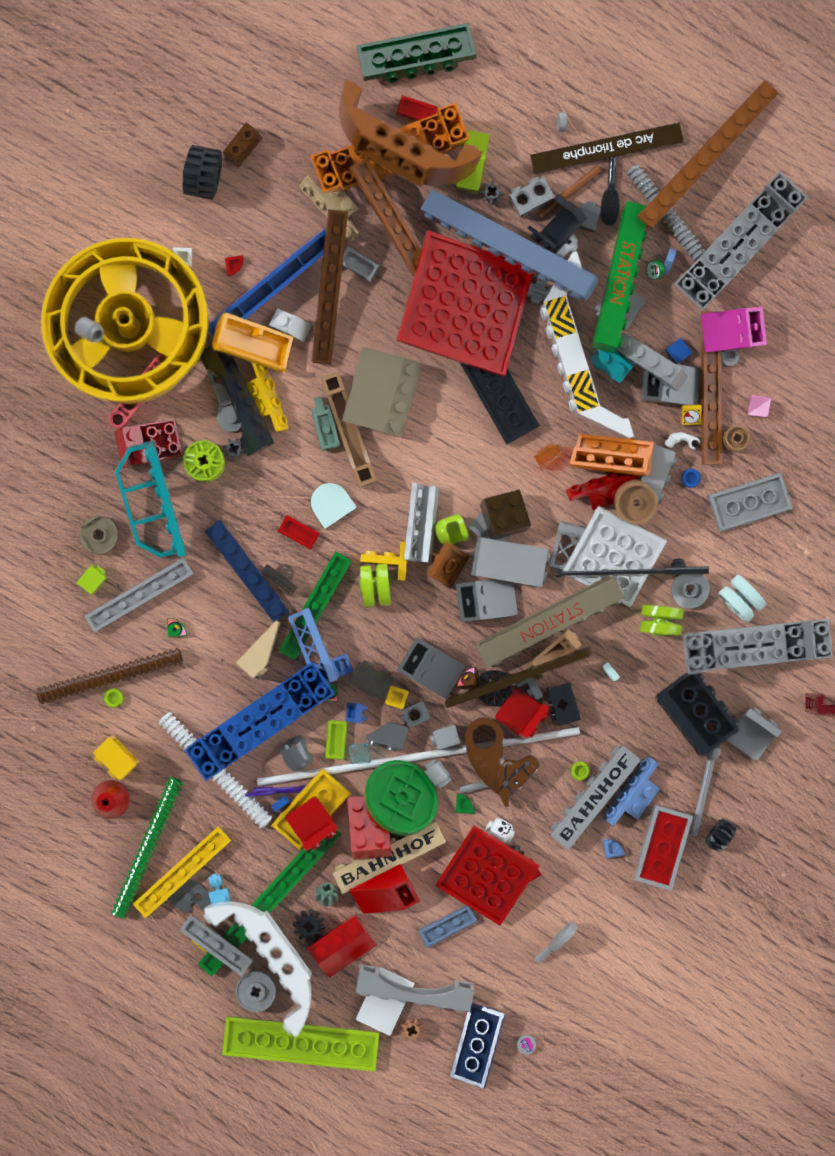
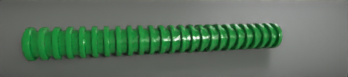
[110,777,184,919]

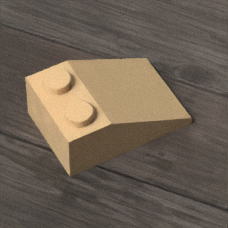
[236,620,281,679]

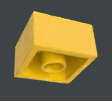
[93,735,140,780]

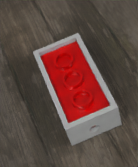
[633,804,693,891]

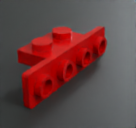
[565,472,641,511]

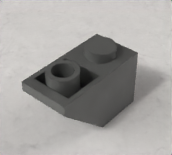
[365,722,409,752]

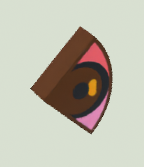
[457,667,478,689]

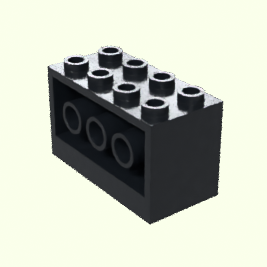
[655,672,740,759]

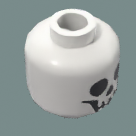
[485,817,515,845]

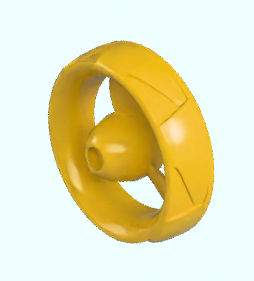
[41,238,209,404]

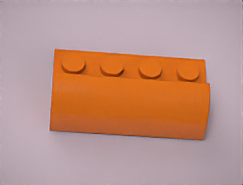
[570,434,655,476]

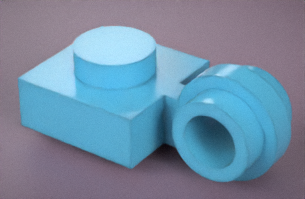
[209,873,231,904]

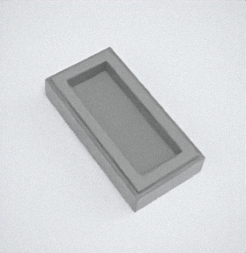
[342,246,380,282]

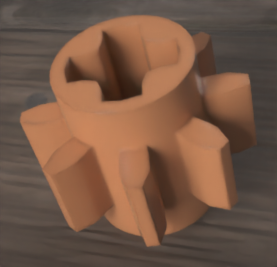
[400,1018,423,1042]

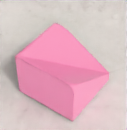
[747,395,771,418]

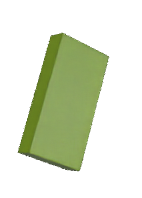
[325,720,347,760]

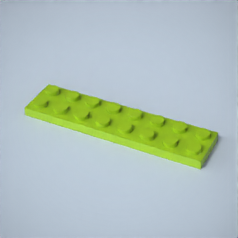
[222,1016,379,1071]

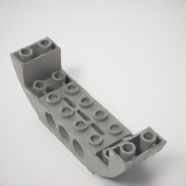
[674,171,808,311]
[683,619,833,674]

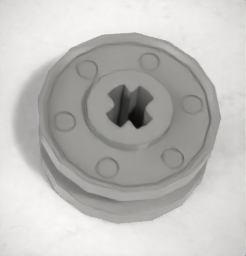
[236,969,277,1012]

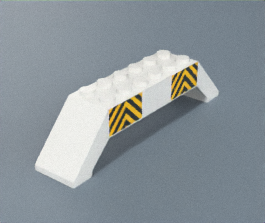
[540,252,634,439]

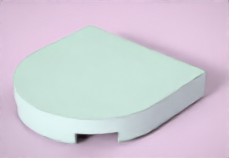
[311,483,357,529]

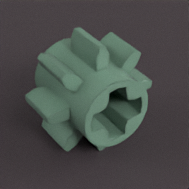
[315,883,338,907]

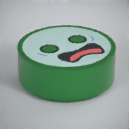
[646,260,665,280]

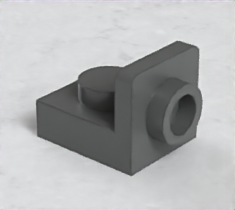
[515,677,543,700]

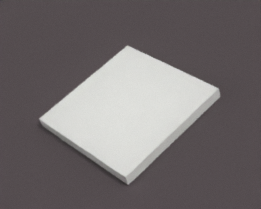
[563,506,667,607]

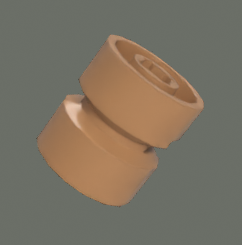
[722,426,750,452]

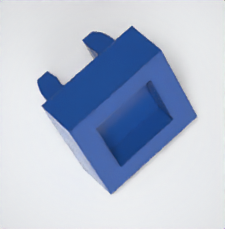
[345,702,368,723]

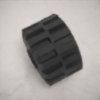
[182,145,222,200]

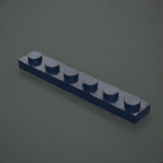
[205,520,290,622]

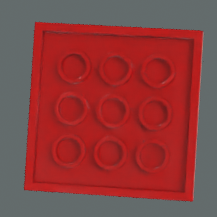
[435,825,540,926]

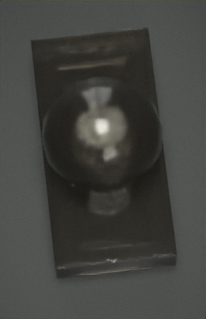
[262,564,298,596]

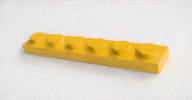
[133,826,232,918]

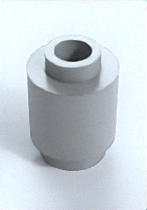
[75,317,104,342]
[424,759,452,789]

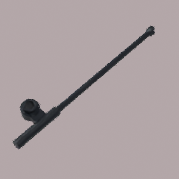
[556,559,709,578]

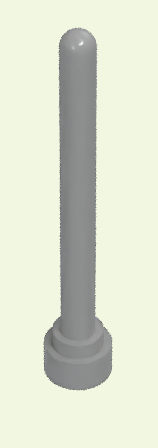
[691,747,722,837]

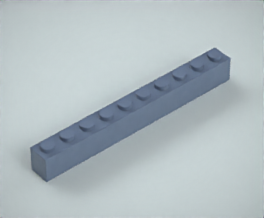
[421,189,599,301]

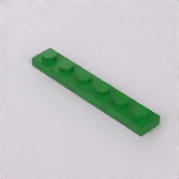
[279,551,352,660]

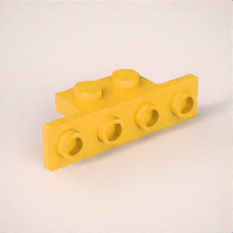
[246,363,289,432]

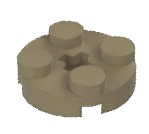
[80,516,119,554]

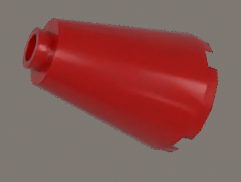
[91,780,130,819]

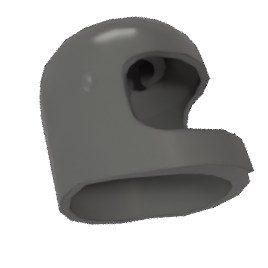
[279,735,313,772]

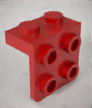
[495,688,550,740]
[286,796,338,851]

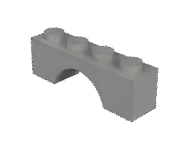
[617,332,688,392]

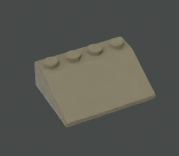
[342,347,422,437]

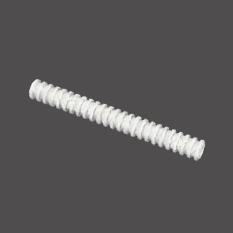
[158,712,273,829]

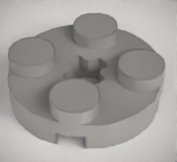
[552,234,578,258]

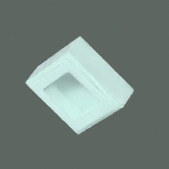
[601,662,620,681]

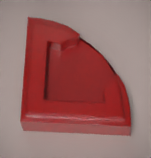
[224,255,244,277]

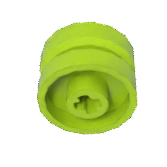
[359,563,391,608]
[639,605,684,637]

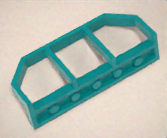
[115,440,186,558]

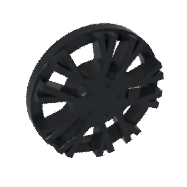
[477,670,512,706]

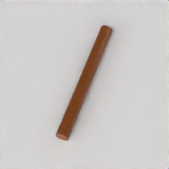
[538,165,602,219]

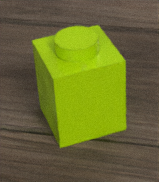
[77,565,108,595]

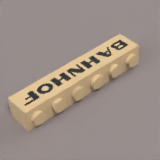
[332,820,446,894]

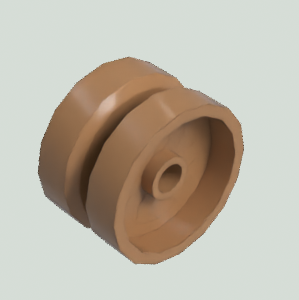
[614,479,658,525]

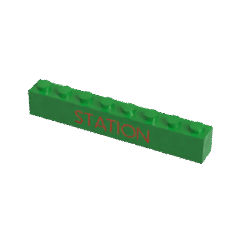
[591,201,647,354]

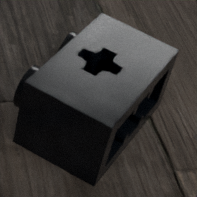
[545,682,581,726]

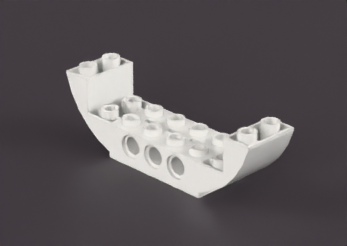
[204,901,312,1037]

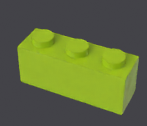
[454,130,490,194]

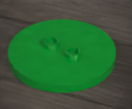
[364,760,438,836]

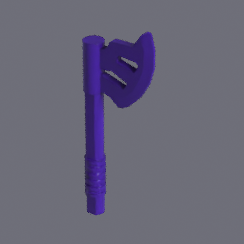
[245,785,306,797]

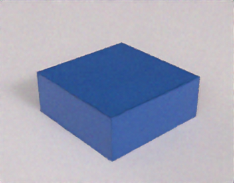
[665,338,693,365]

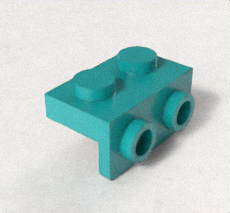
[590,350,635,383]

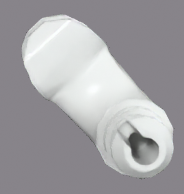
[665,432,701,450]

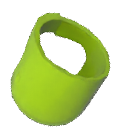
[435,514,470,545]

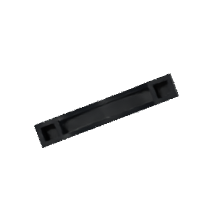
[200,344,274,456]

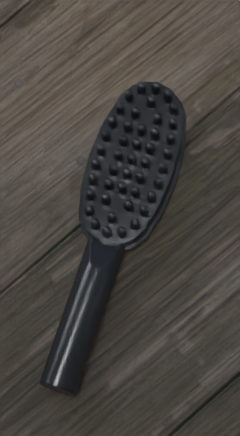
[601,158,620,226]

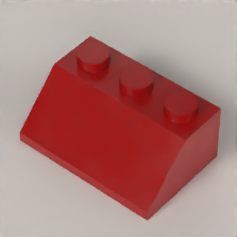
[307,913,377,978]

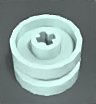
[718,574,767,623]

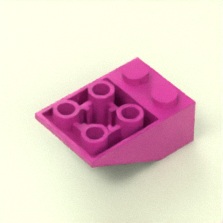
[701,307,767,352]

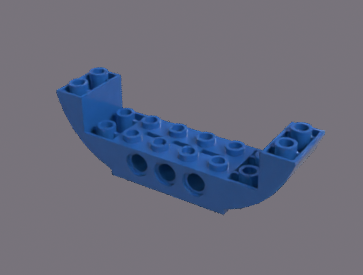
[184,662,334,781]

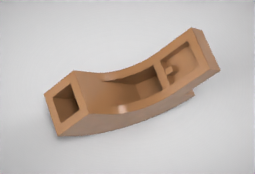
[526,629,582,680]

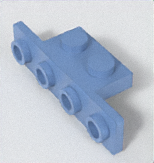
[603,756,660,826]

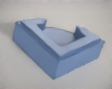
[663,248,677,276]
[603,839,625,858]

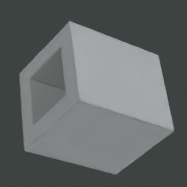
[430,724,460,750]

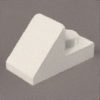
[269,308,312,342]

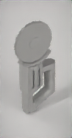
[207,370,241,432]

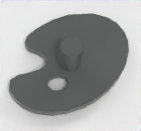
[169,879,210,913]

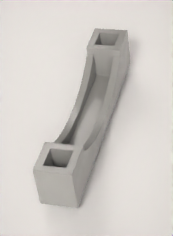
[356,964,474,1012]

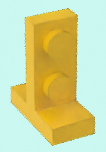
[360,542,407,581]

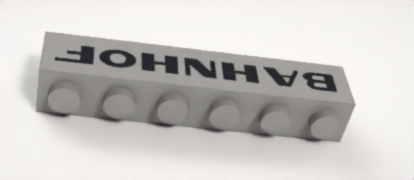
[550,744,641,850]

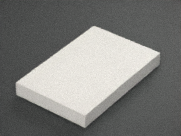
[355,967,415,1036]

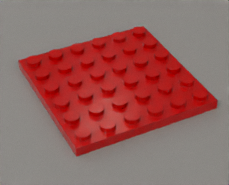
[396,231,533,377]

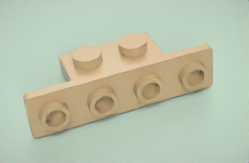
[299,176,359,242]

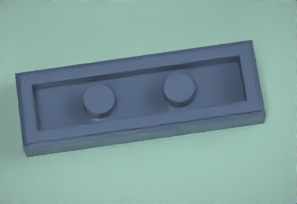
[418,905,478,948]

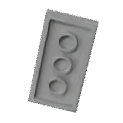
[708,473,793,532]

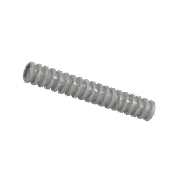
[626,164,706,261]

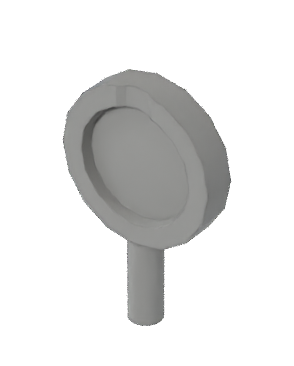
[535,921,578,963]

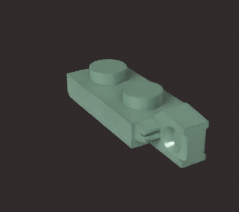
[312,396,340,451]

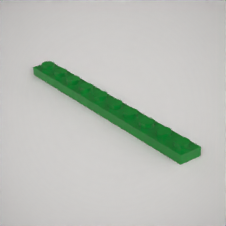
[198,829,342,977]

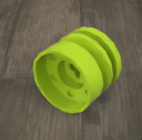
[183,440,226,483]

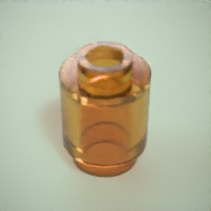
[534,443,563,469]

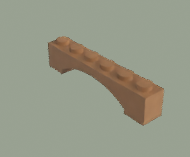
[321,372,377,488]

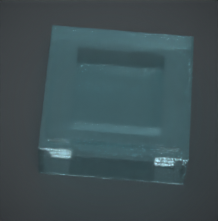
[349,743,371,764]

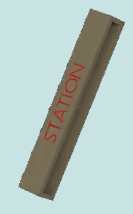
[476,575,625,668]

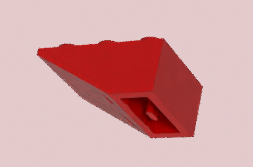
[114,419,183,469]
[349,864,421,914]

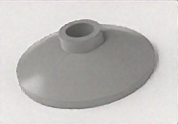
[671,574,710,608]

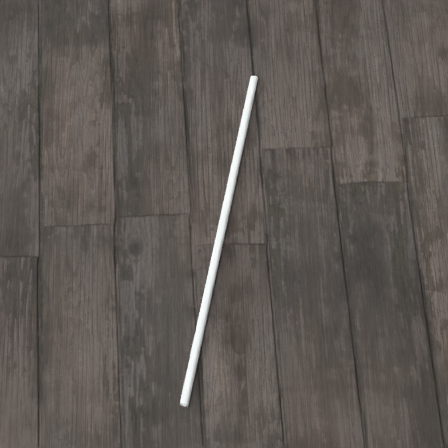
[257,727,580,786]

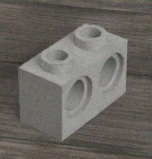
[509,177,554,218]

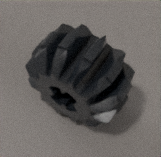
[705,818,736,852]
[293,909,325,942]

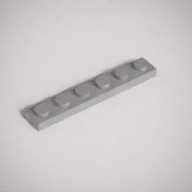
[84,558,193,633]

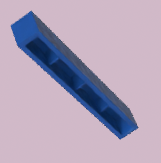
[208,229,326,337]

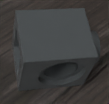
[578,201,601,232]
[400,701,431,728]

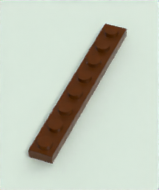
[311,209,348,365]

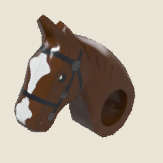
[465,717,539,808]

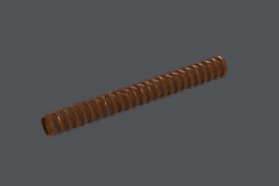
[36,647,183,704]

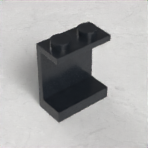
[527,194,587,252]

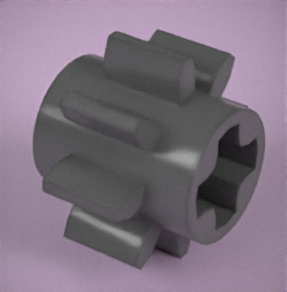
[480,180,504,206]
[527,280,549,304]
[223,438,246,461]

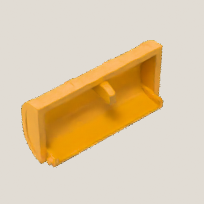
[212,313,293,373]

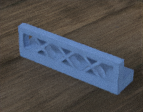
[288,608,338,683]

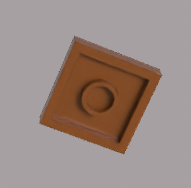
[427,541,470,589]

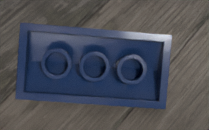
[450,1003,505,1089]

